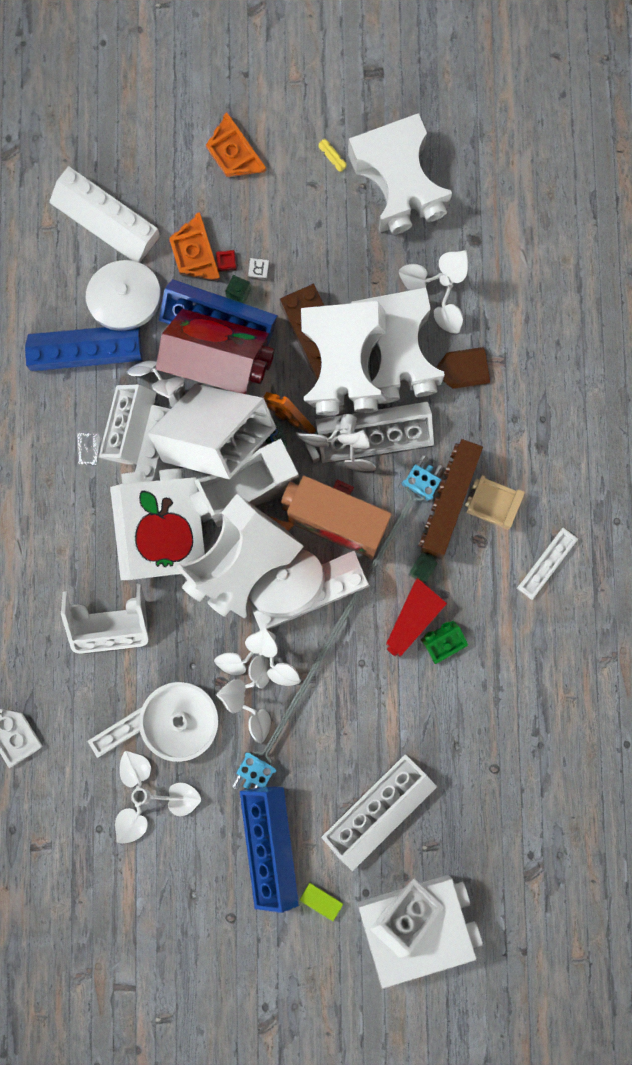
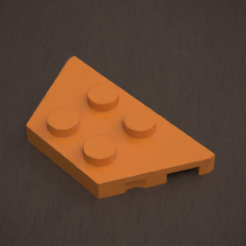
[206,113,267,177]
[169,212,220,281]
[263,392,317,434]

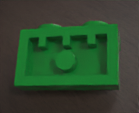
[420,621,468,664]

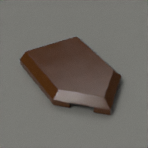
[436,347,490,389]

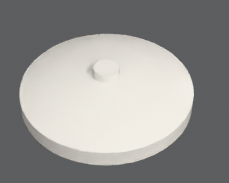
[86,260,161,331]
[249,549,325,618]
[139,682,218,762]

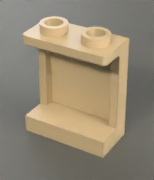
[465,475,525,530]

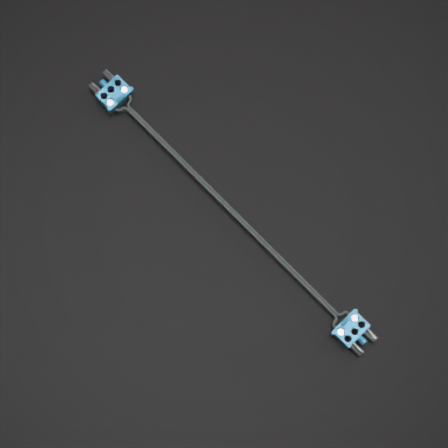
[232,456,444,789]

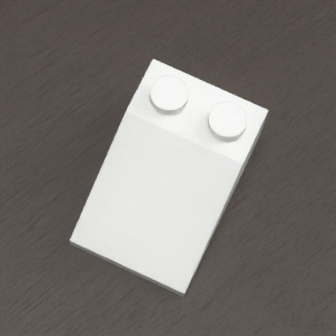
[370,879,444,958]

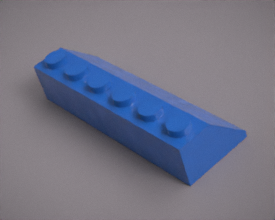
[159,279,278,347]
[25,327,143,371]
[239,786,299,913]

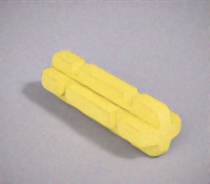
[319,139,347,172]

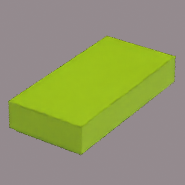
[299,882,343,921]

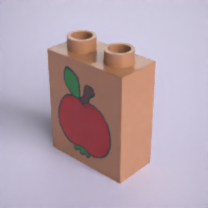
[281,475,392,560]

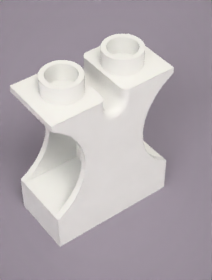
[348,113,452,235]
[351,288,444,404]
[301,301,388,415]
[190,439,299,527]
[176,494,304,618]

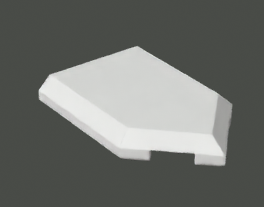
[0,709,43,768]

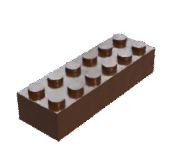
[280,283,349,396]
[418,439,483,560]

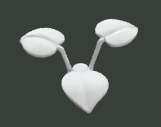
[399,250,468,334]
[126,361,185,407]
[296,414,376,472]
[214,627,301,686]
[216,655,271,744]
[115,751,201,843]

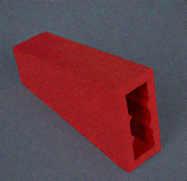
[386,578,447,657]

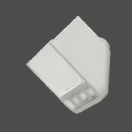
[61,583,148,654]

